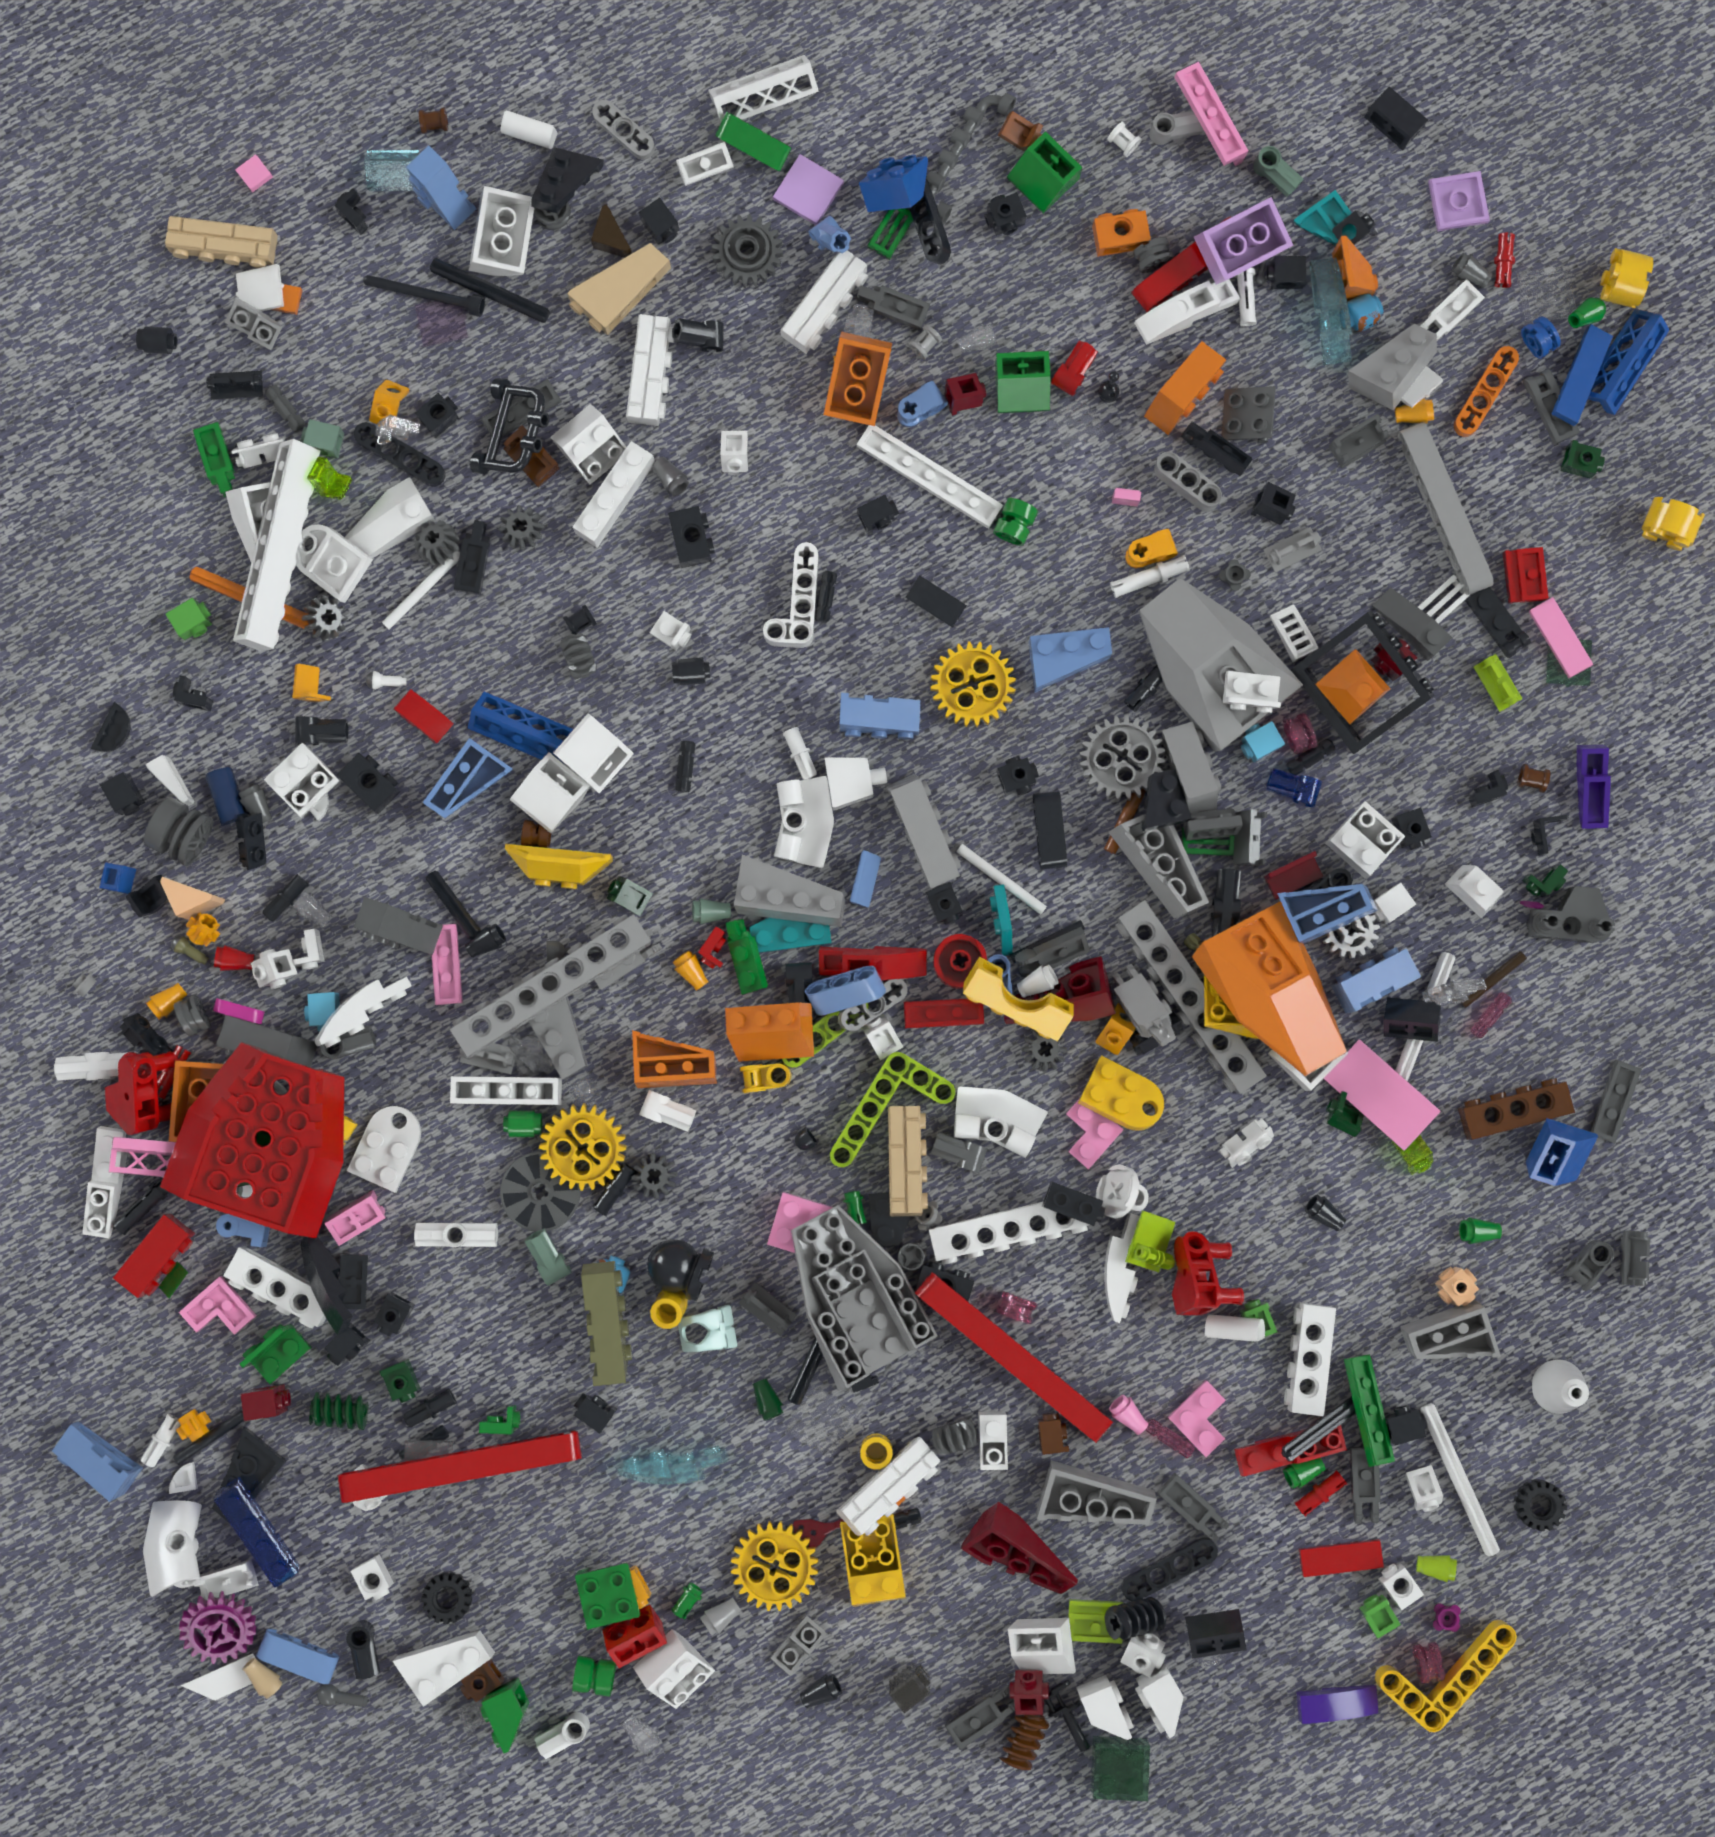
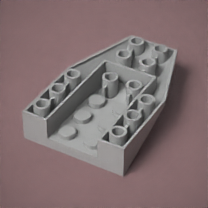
[1139,578,1303,752]
[791,1205,938,1391]

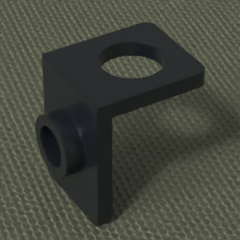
[1332,210,1378,245]
[1531,815,1569,856]

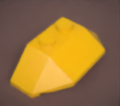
[505,844,613,889]

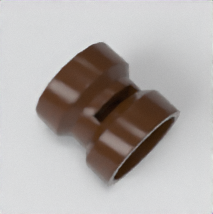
[521,820,552,848]

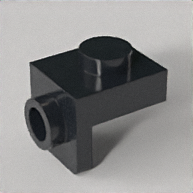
[126,874,169,917]

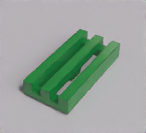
[868,208,913,260]
[1181,827,1234,856]

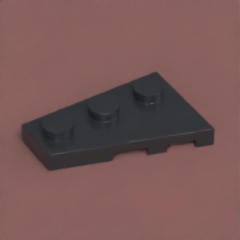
[531,147,604,213]
[212,1427,287,1526]

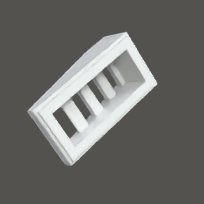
[1270,605,1319,663]
[146,755,194,806]

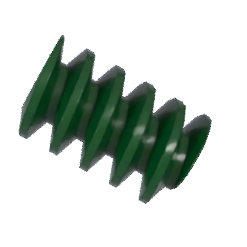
[309,1392,369,1430]

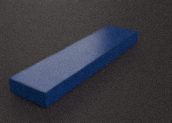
[1551,324,1613,426]

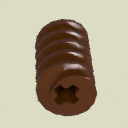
[999,1715,1050,1770]

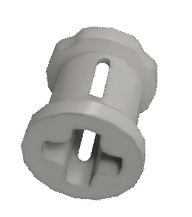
[908,324,942,360]

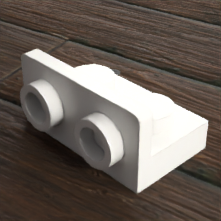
[1223,671,1281,713]

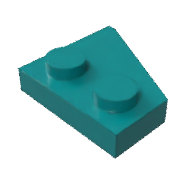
[1293,190,1357,246]
[989,884,1013,956]

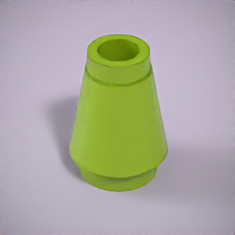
[1416,1555,1457,1583]

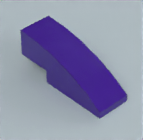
[1576,744,1611,829]
[1297,1685,1378,1724]

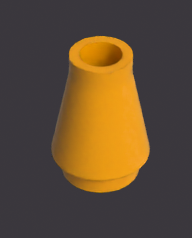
[1395,398,1434,424]
[672,950,709,991]
[146,983,187,1020]

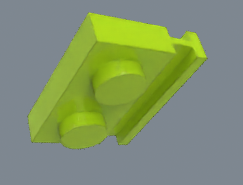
[1068,1599,1123,1644]

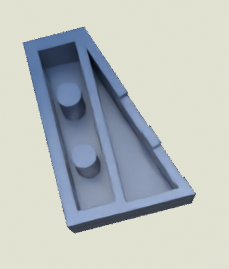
[840,692,920,740]

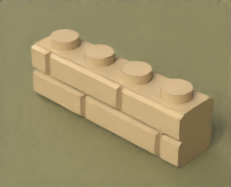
[165,216,278,268]
[888,1106,928,1217]

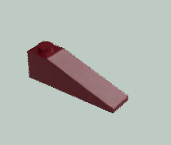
[1004,956,1116,1024]
[961,1502,1078,1594]

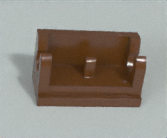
[503,425,560,488]

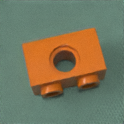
[1092,209,1151,257]

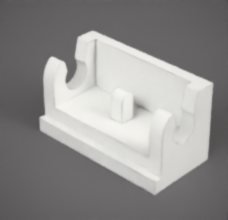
[194,1559,259,1600]

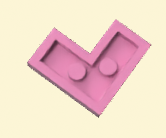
[1066,1098,1124,1170]
[179,1276,257,1335]
[1168,1380,1226,1457]

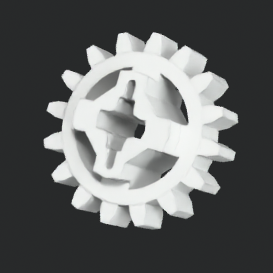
[1323,915,1380,958]

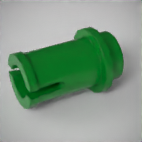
[843,1191,867,1225]
[671,1582,703,1620]

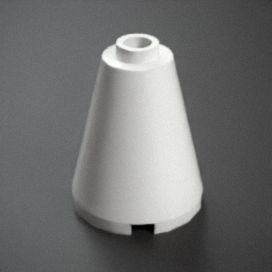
[1532,1360,1589,1414]

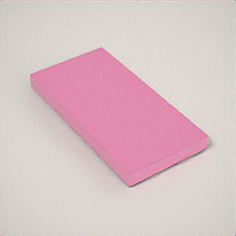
[1323,1039,1441,1151]

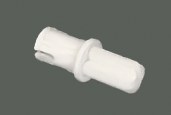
[783,727,817,780]
[141,1414,180,1467]

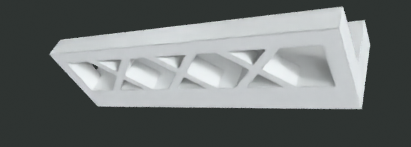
[708,55,819,123]

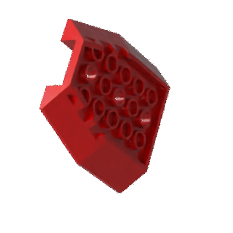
[160,1042,345,1238]

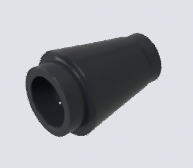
[465,924,506,958]
[1305,1194,1346,1231]
[800,1674,842,1708]

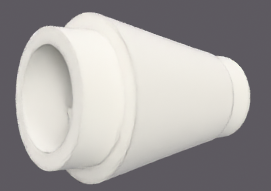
[1017,965,1058,998]

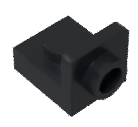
[335,188,368,235]
[173,675,213,711]
[1469,770,1508,808]

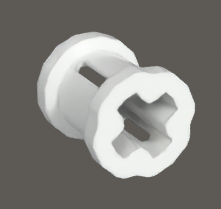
[1107,122,1142,157]

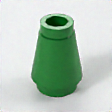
[1568,297,1606,328]
[1459,1217,1502,1244]
[1283,1458,1325,1489]

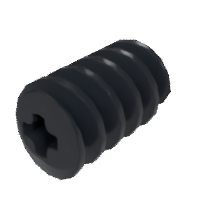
[1104,1597,1167,1640]

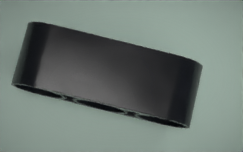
[1033,791,1067,870]

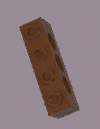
[1458,1078,1575,1140]

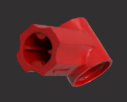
[1051,340,1098,396]

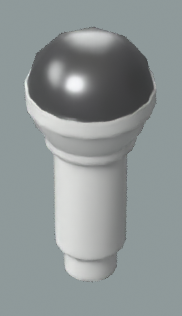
[366,671,407,690]

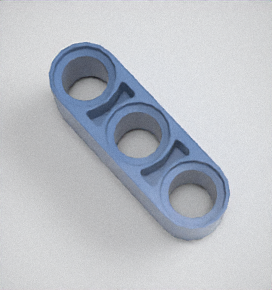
[805,966,886,1016]
[256,1629,339,1684]

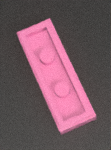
[1529,597,1593,679]
[432,924,463,1005]

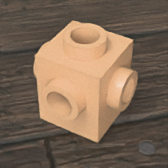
[1435,1267,1479,1306]

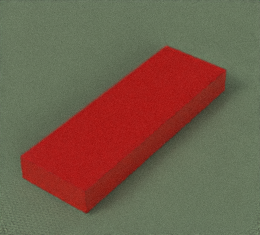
[903,999,984,1029]
[1299,1539,1384,1577]

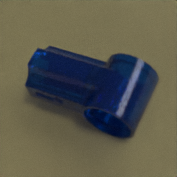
[1266,768,1323,808]

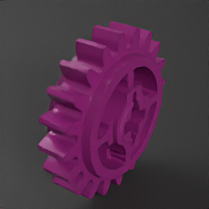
[179,1591,256,1664]

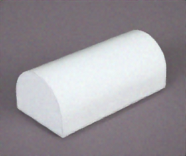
[501,111,558,149]
[676,142,734,186]
[1205,1315,1265,1342]

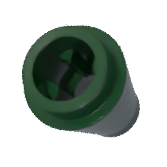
[752,1379,784,1421]

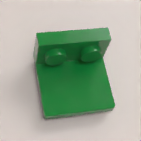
[239,1324,312,1384]
[575,1562,640,1630]

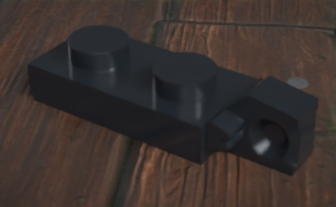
[1181,421,1253,476]
[454,520,490,595]

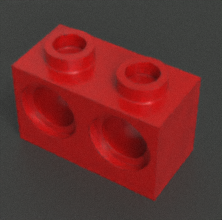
[602,1604,667,1668]

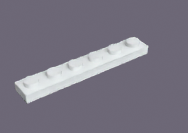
[857,425,1003,529]

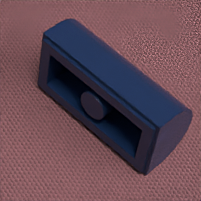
[205,767,247,826]

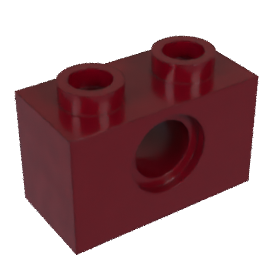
[240,1384,291,1421]

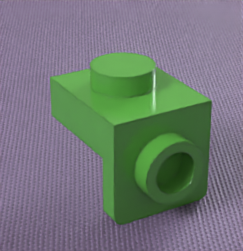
[1239,1299,1277,1342]
[1359,1594,1401,1638]

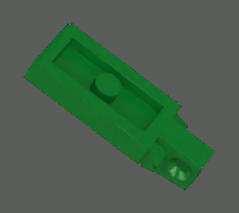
[193,422,236,498]
[726,919,768,995]

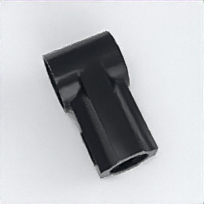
[672,318,724,352]
[295,716,349,746]
[785,962,813,1006]
[346,1620,380,1679]

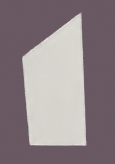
[181,1653,255,1700]

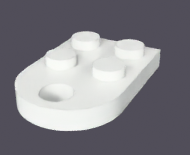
[295,525,373,603]
[347,1106,421,1193]

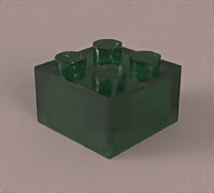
[1091,1736,1150,1802]

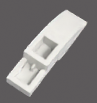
[1134,279,1240,345]
[315,977,411,1048]
[83,1126,127,1238]
[1104,1212,1140,1323]

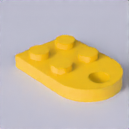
[1078,1055,1164,1131]

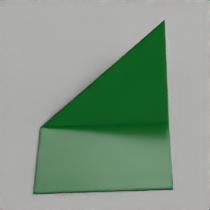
[159,1261,188,1299]

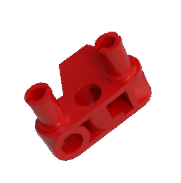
[105,1051,177,1135]
[1172,1231,1244,1316]

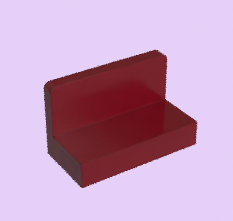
[1263,851,1324,900]

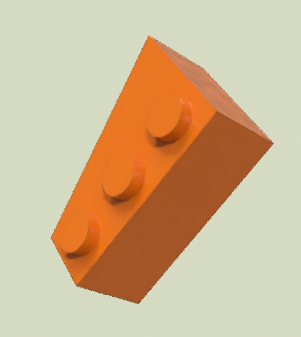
[1144,341,1226,435]
[632,1030,717,1089]

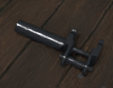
[1044,1679,1090,1752]

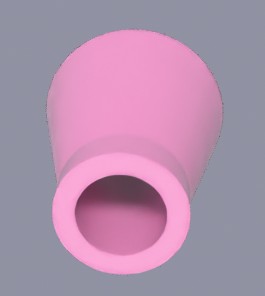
[1109,1395,1148,1435]

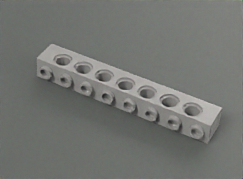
[1116,900,1267,1094]
[450,914,651,1059]

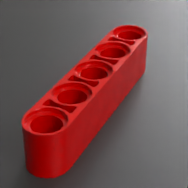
[1131,216,1231,313]

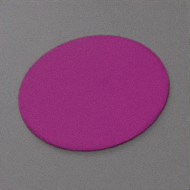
[1520,900,1544,909]

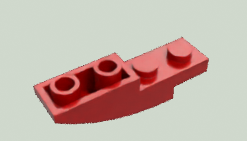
[819,946,927,980]
[1234,1425,1347,1477]

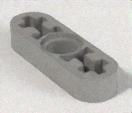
[592,100,655,160]
[838,979,907,1031]

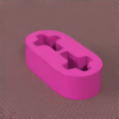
[213,998,265,1024]

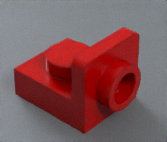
[698,926,726,969]

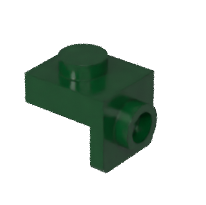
[1522,864,1568,897]
[1326,1091,1364,1137]

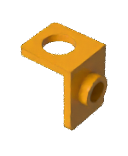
[369,380,410,430]
[292,663,331,702]
[1095,1003,1135,1055]

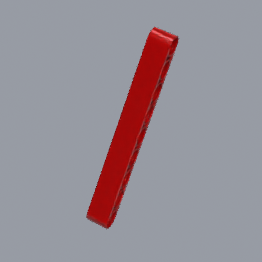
[915,1272,1113,1443]
[337,1431,582,1503]

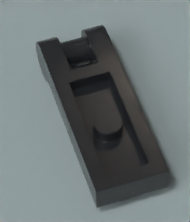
[1465,587,1531,658]

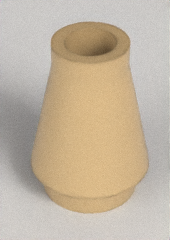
[242,1657,282,1699]

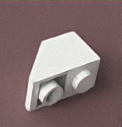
[978,1411,1008,1470]

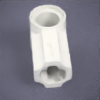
[639,1090,696,1132]
[534,1712,590,1759]

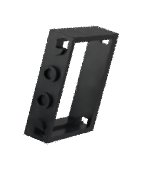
[1291,611,1435,755]

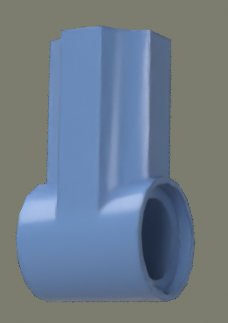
[808,216,851,253]

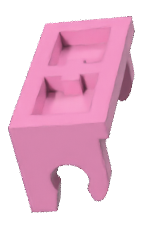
[325,1190,385,1246]

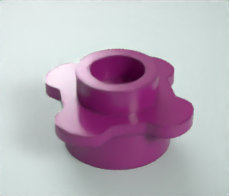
[1433,1603,1461,1632]

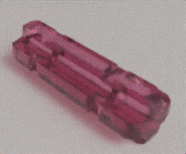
[1470,992,1512,1039]
[1145,1419,1195,1458]

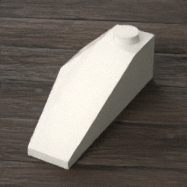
[344,477,436,558]
[226,482,271,563]

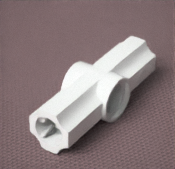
[54,1052,138,1081]
[414,1222,498,1247]

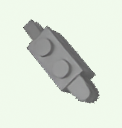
[1112,964,1176,1046]

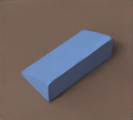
[850,850,881,908]

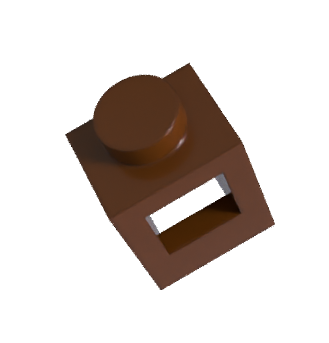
[1037,1412,1069,1455]
[460,1659,505,1702]

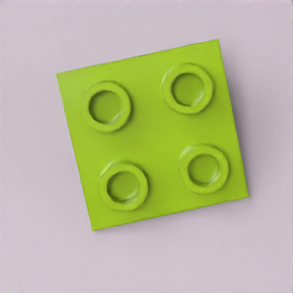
[1125,1210,1176,1273]

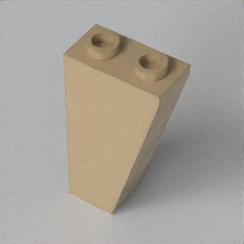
[567,243,671,335]

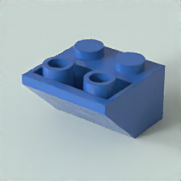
[859,154,928,212]
[1526,1118,1598,1186]

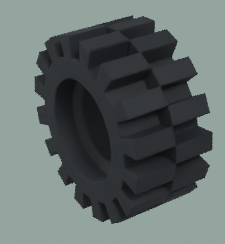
[1514,1479,1567,1531]
[421,1572,473,1624]

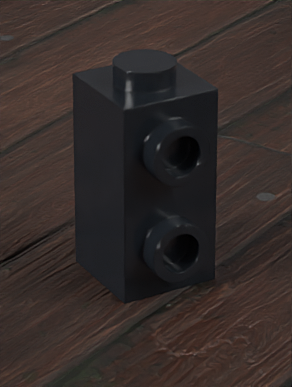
[1041,1181,1106,1226]

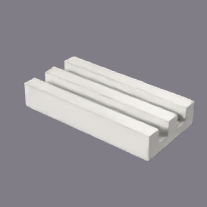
[1418,574,1469,624]

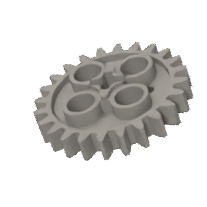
[1080,716,1166,801]

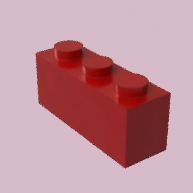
[113,1213,195,1298]

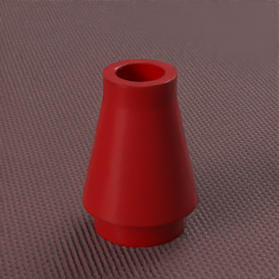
[214,945,255,971]

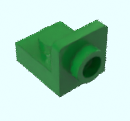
[479,1405,520,1434]

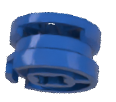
[1521,316,1561,359]

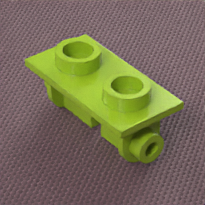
[1473,654,1522,712]

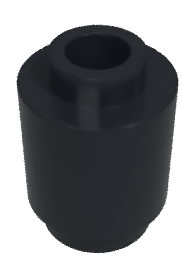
[136,326,178,354]
[672,657,710,685]

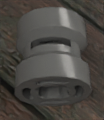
[898,1242,925,1270]

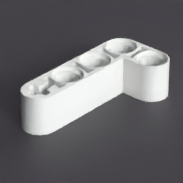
[763,542,818,648]

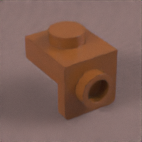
[998,111,1043,151]

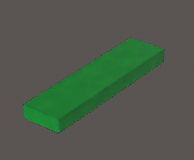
[1344,1354,1395,1467]

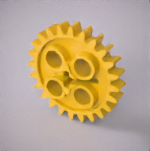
[930,641,1016,727]
[539,1103,627,1191]
[731,1521,818,1611]

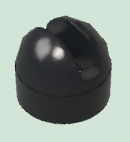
[795,1127,818,1150]

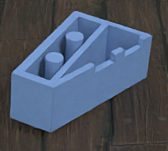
[406,145,476,230]
[1028,627,1112,693]
[423,738,513,819]
[1277,884,1378,944]
[1331,947,1421,1014]
[52,1421,143,1502]

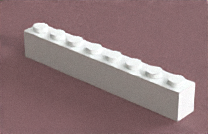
[233,439,321,651]

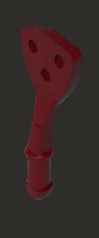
[793,1518,844,1548]

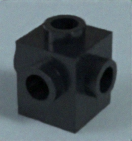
[984,192,1027,236]
[996,756,1039,796]

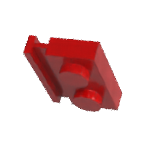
[1503,547,1549,604]

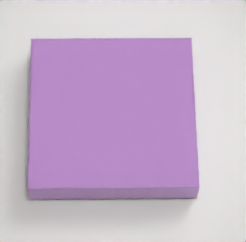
[773,154,844,225]
[1428,171,1490,231]

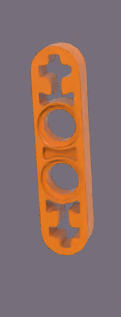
[1454,346,1519,437]

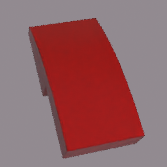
[393,689,454,744]

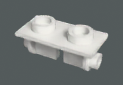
[231,433,286,469]
[1219,1118,1274,1168]

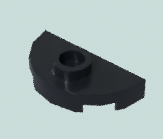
[90,702,131,753]

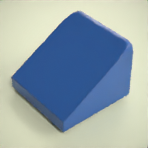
[99,862,136,894]

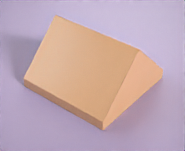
[160,877,225,920]

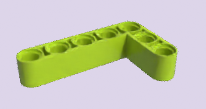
[830,1052,955,1167]

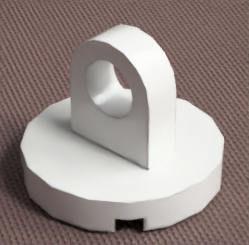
[1096,1164,1148,1219]

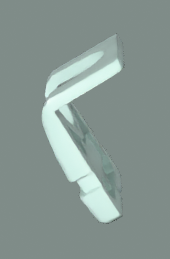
[678,1305,737,1353]

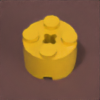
[1600,248,1653,308]
[1641,497,1705,551]

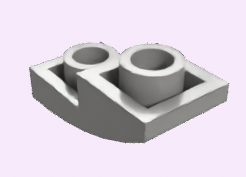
[225,298,283,350]
[770,1616,827,1676]

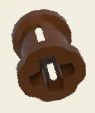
[419,107,449,134]
[1517,764,1551,793]

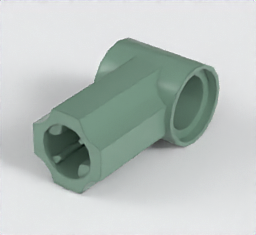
[1253,146,1304,197]
[525,1228,572,1286]

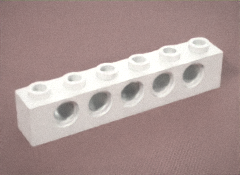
[928,1192,1089,1265]

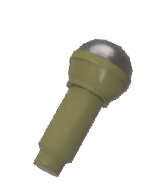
[171,935,209,965]

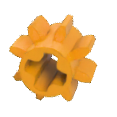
[186,913,220,947]
[176,1409,212,1443]

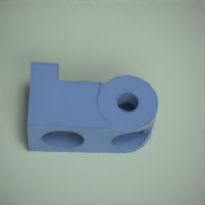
[216,1214,270,1247]

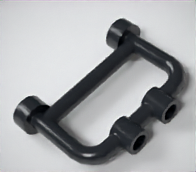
[470,378,549,474]

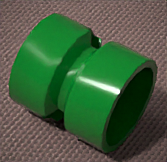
[993,498,1038,546]
[572,1655,616,1697]

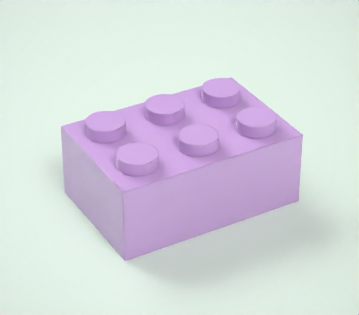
[1194,197,1294,285]

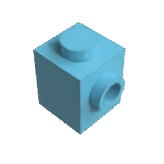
[1241,721,1285,762]
[304,992,340,1031]

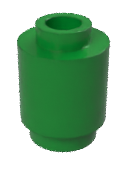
[503,1110,542,1137]

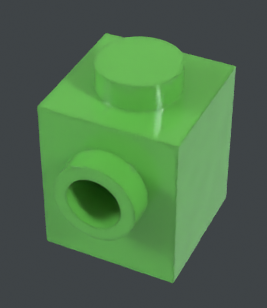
[166,597,212,640]

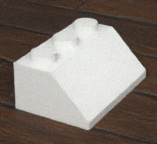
[469,186,534,276]

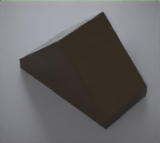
[591,204,632,258]

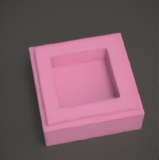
[235,154,273,192]
[1112,488,1141,507]

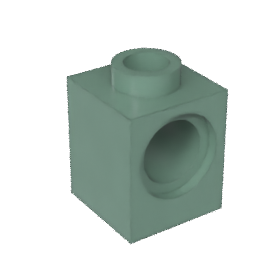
[301,419,344,459]

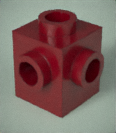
[1370,638,1417,681]
[1010,1670,1049,1715]

